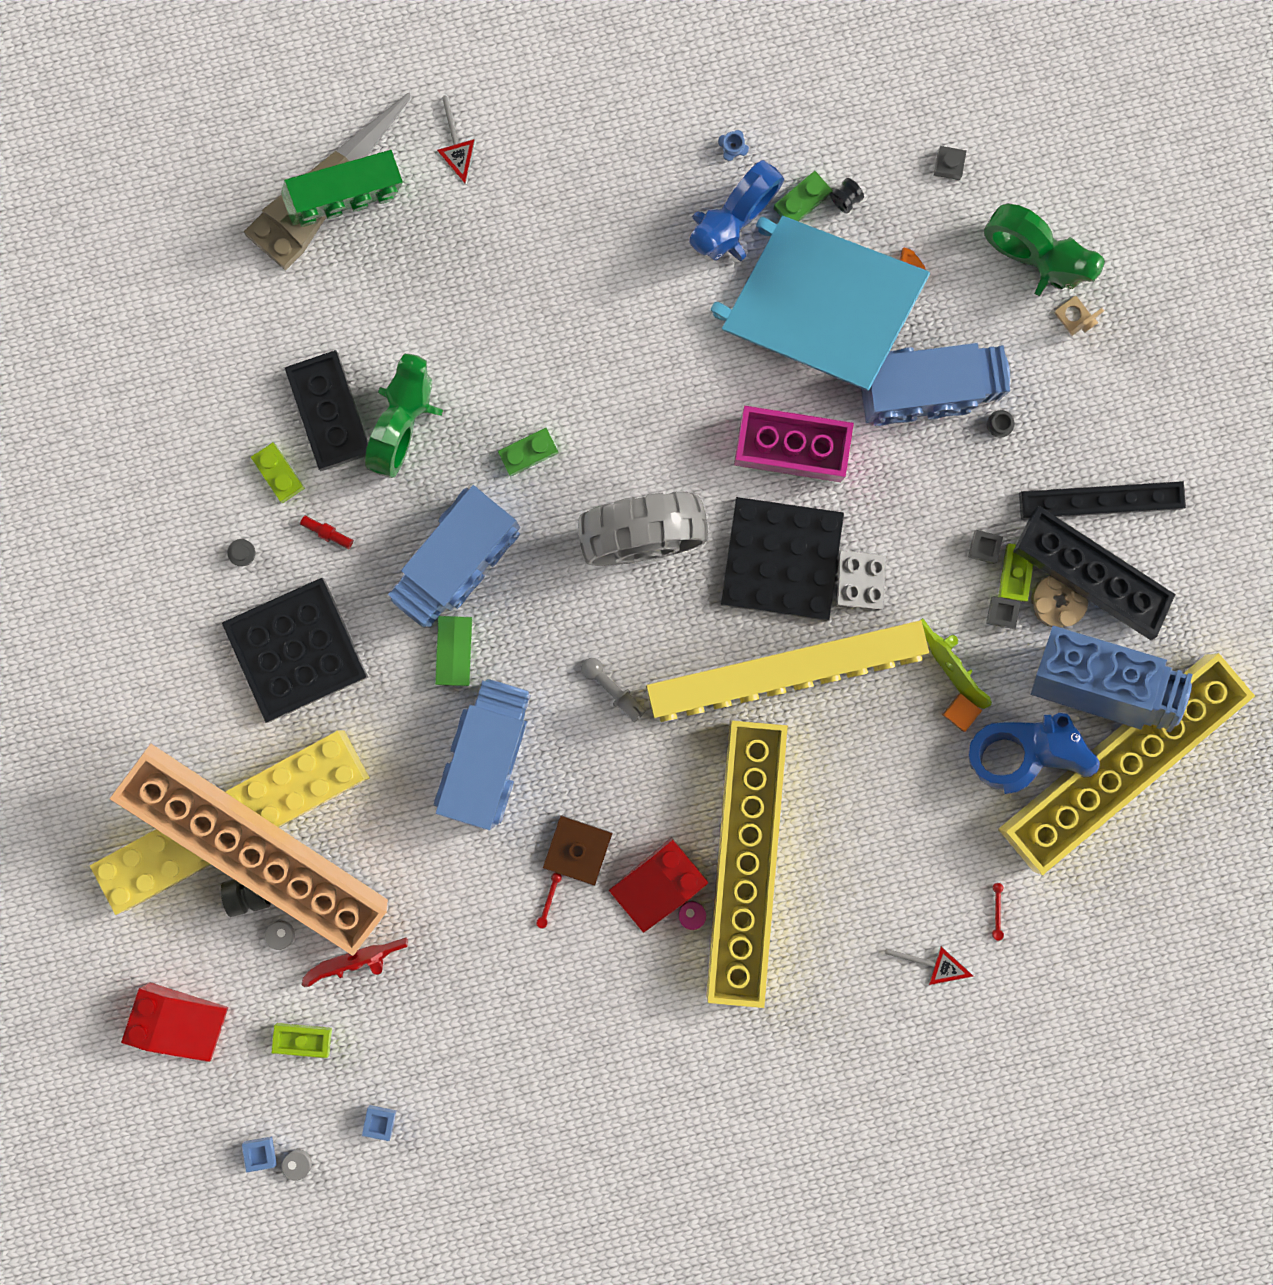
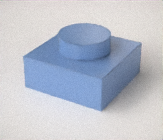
[362,1105,397,1141]
[242,1136,277,1173]

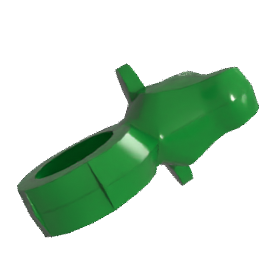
[984,203,1105,297]
[365,353,443,478]

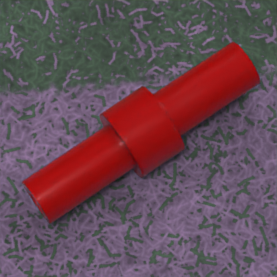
[300,515,354,550]

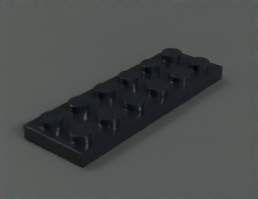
[1013,506,1176,640]

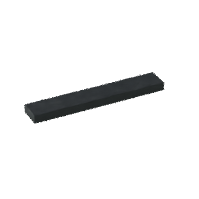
[1019,481,1186,520]

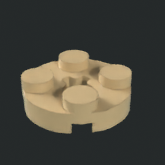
[1031,576,1088,628]

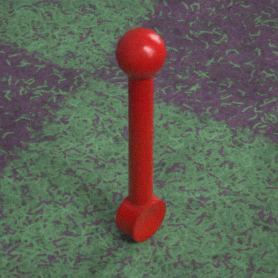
[536,873,562,929]
[992,883,1004,941]

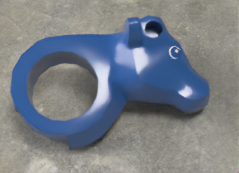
[689,160,784,261]
[969,713,1100,794]

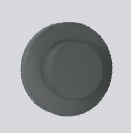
[987,410,1015,438]
[227,539,256,567]

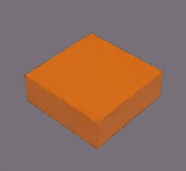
[942,693,982,732]

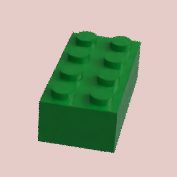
[281,150,403,227]

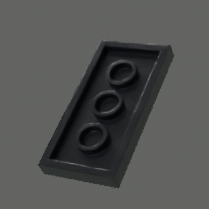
[284,350,368,471]

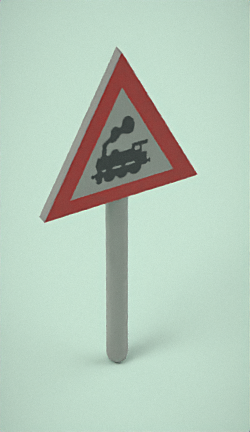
[437,95,475,184]
[885,946,974,985]

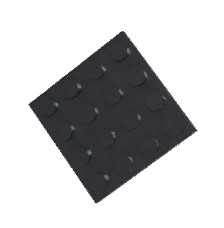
[721,497,844,621]
[222,577,369,723]

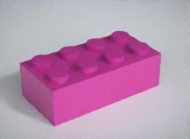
[734,406,854,483]

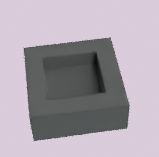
[934,146,967,180]
[968,530,1003,564]
[986,596,1021,629]

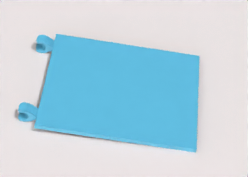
[711,216,930,391]

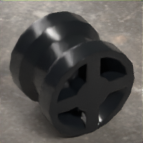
[830,178,864,213]

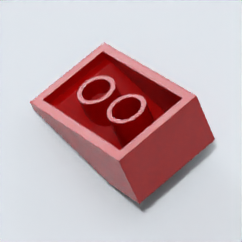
[608,837,708,933]
[121,982,229,1062]

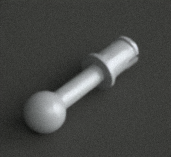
[581,658,646,722]

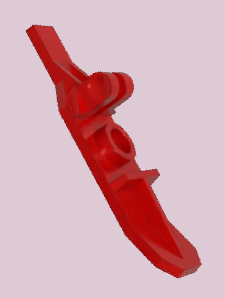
[301,937,408,987]

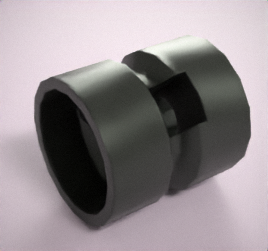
[221,879,271,917]

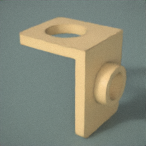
[1054,296,1104,336]

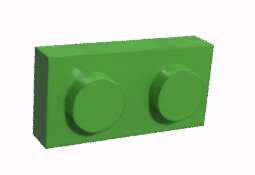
[773,171,833,222]
[498,428,559,477]

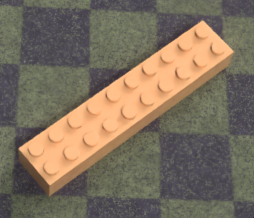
[110,743,388,956]

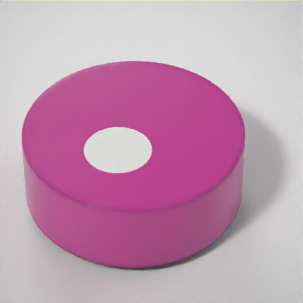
[678,901,706,930]

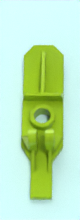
[919,618,992,709]

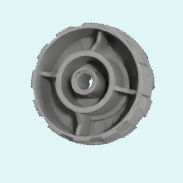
[578,491,708,566]

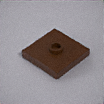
[543,815,613,886]

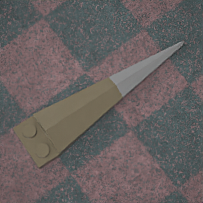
[244,93,410,271]

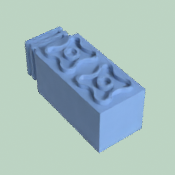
[861,343,1010,426]
[388,485,520,628]
[1030,626,1193,732]
[434,679,531,830]

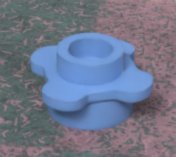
[718,130,749,161]

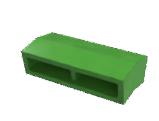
[435,616,472,686]

